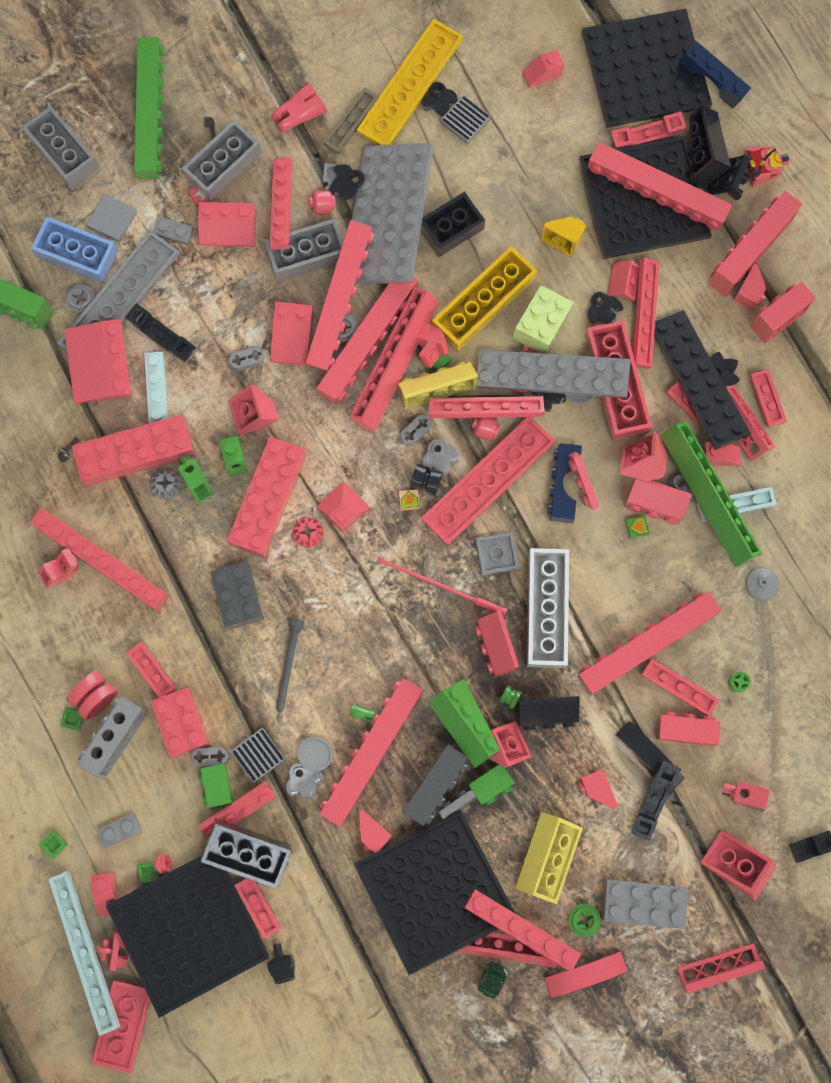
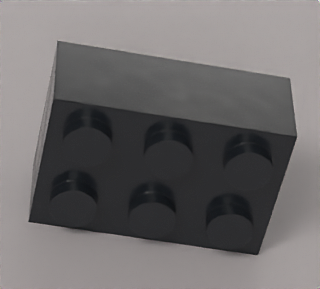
[420,191,485,257]

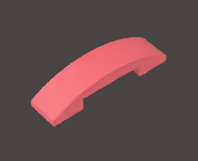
[611,112,686,149]
[544,951,627,998]

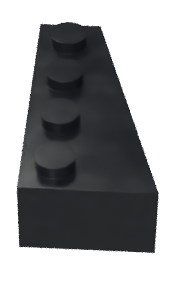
[689,104,731,189]

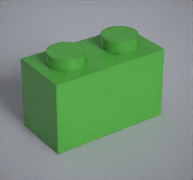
[198,763,234,809]
[468,764,515,806]

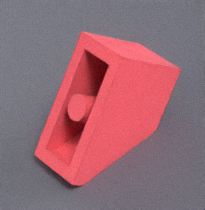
[522,49,564,88]
[734,263,766,310]
[702,442,741,466]
[578,769,618,809]
[359,810,392,855]
[91,873,118,916]

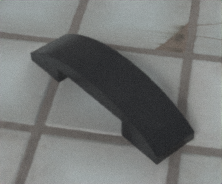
[125,303,196,362]
[615,721,685,792]
[631,761,681,841]

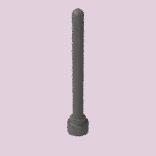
[276,618,305,712]

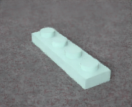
[144,351,168,424]
[697,487,777,522]

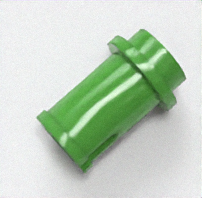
[349,704,375,723]

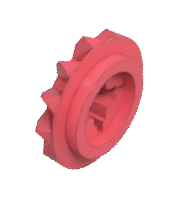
[293,517,323,548]

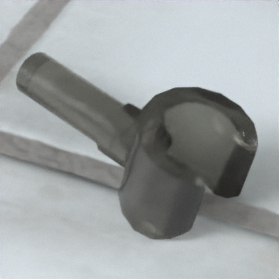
[204,117,216,139]
[58,437,79,462]

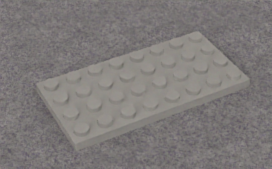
[352,143,434,284]

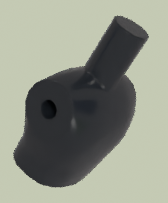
[267,943,295,984]

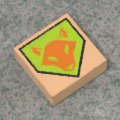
[399,489,420,511]

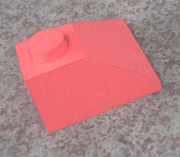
[228,385,279,435]
[316,481,370,534]
[489,721,532,768]

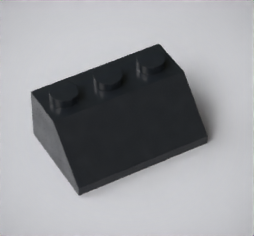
[517,696,580,731]

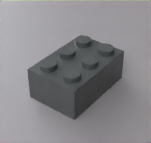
[210,561,265,630]

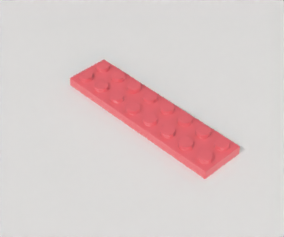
[421,417,556,546]

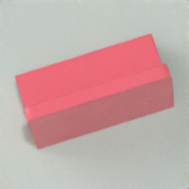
[607,260,640,302]

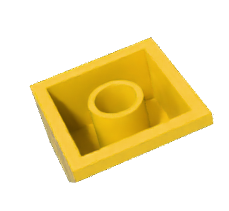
[540,216,587,257]

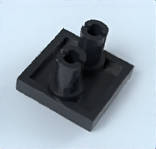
[706,155,750,200]

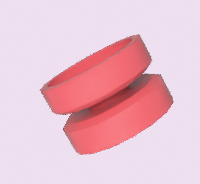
[66,671,118,721]

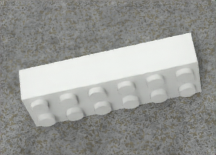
[527,548,569,668]

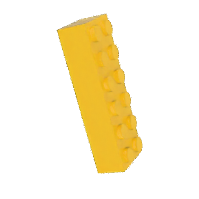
[432,246,538,353]

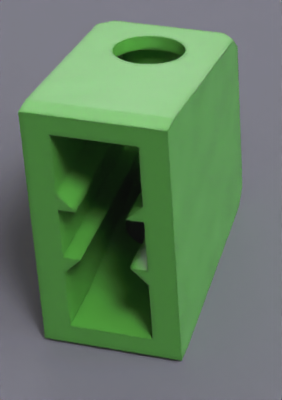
[219,436,248,477]
[178,455,214,503]

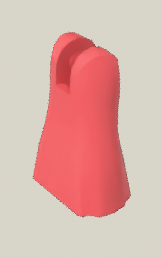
[271,82,327,132]

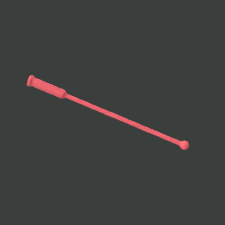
[377,557,508,617]

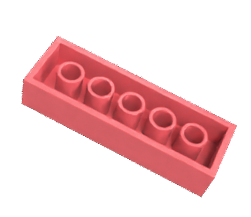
[709,191,803,298]
[585,320,652,441]
[72,414,195,487]
[227,436,307,559]

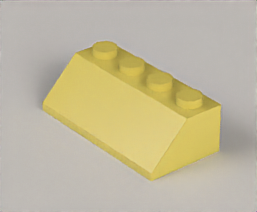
[398,362,478,409]
[515,812,583,904]

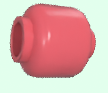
[308,190,335,215]
[471,417,500,441]

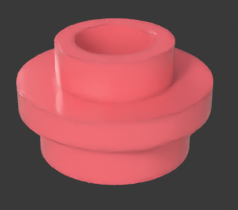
[154,854,172,874]

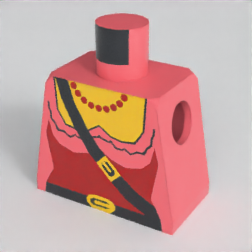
[743,146,789,188]

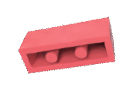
[657,712,721,746]

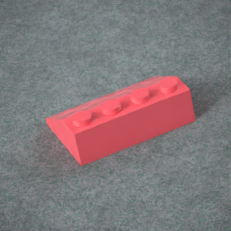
[64,319,131,404]

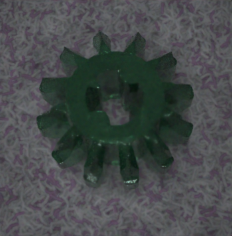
[477,961,508,999]

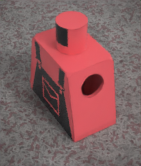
[722,781,770,812]

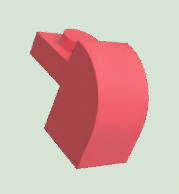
[416,324,449,368]
[38,548,78,589]

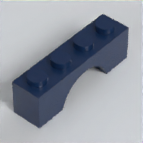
[679,41,751,109]
[547,443,582,524]

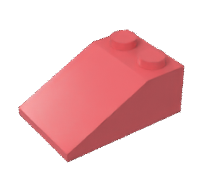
[270,302,314,366]
[701,830,777,901]

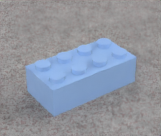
[31,216,118,283]

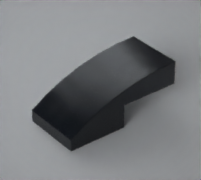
[789,830,831,863]

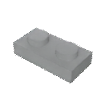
[153,216,194,246]
[439,790,476,819]
[97,813,142,848]

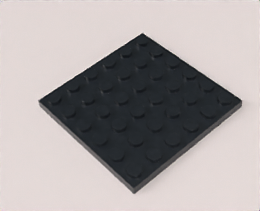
[582,9,712,128]
[579,136,712,259]
[354,811,516,976]
[106,856,270,1018]

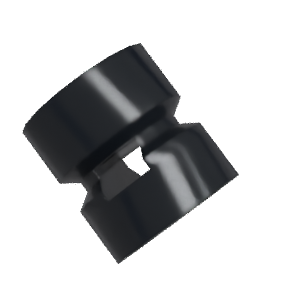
[410,464,443,495]

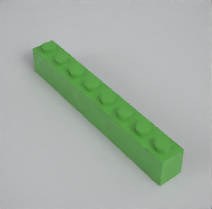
[134,37,165,179]
[660,422,763,568]

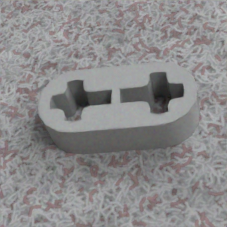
[229,347,265,371]
[401,415,431,446]
[191,747,229,767]

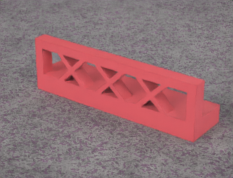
[726,385,776,462]
[677,943,765,993]

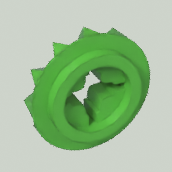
[568,904,601,937]

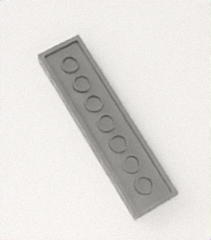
[58,231,180,351]
[476,350,631,398]

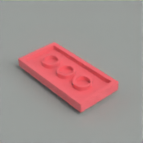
[91,980,151,1073]

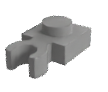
[323,163,341,197]

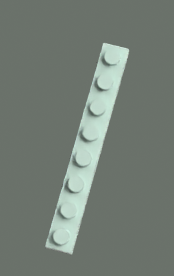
[49,871,121,1036]

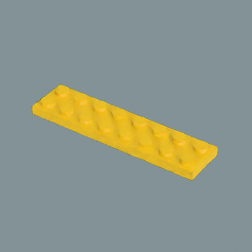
[357,19,464,145]

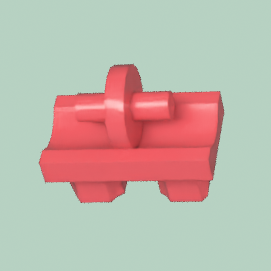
[96,931,128,971]

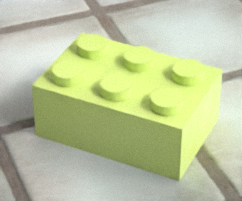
[512,286,574,354]

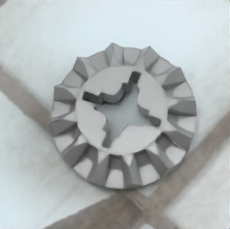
[65,284,95,313]
[337,314,358,343]
[150,468,181,499]

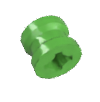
[728,672,751,693]
[499,685,522,709]

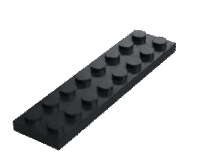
[654,310,751,450]

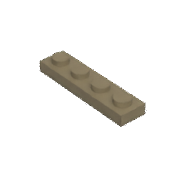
[323,87,379,155]

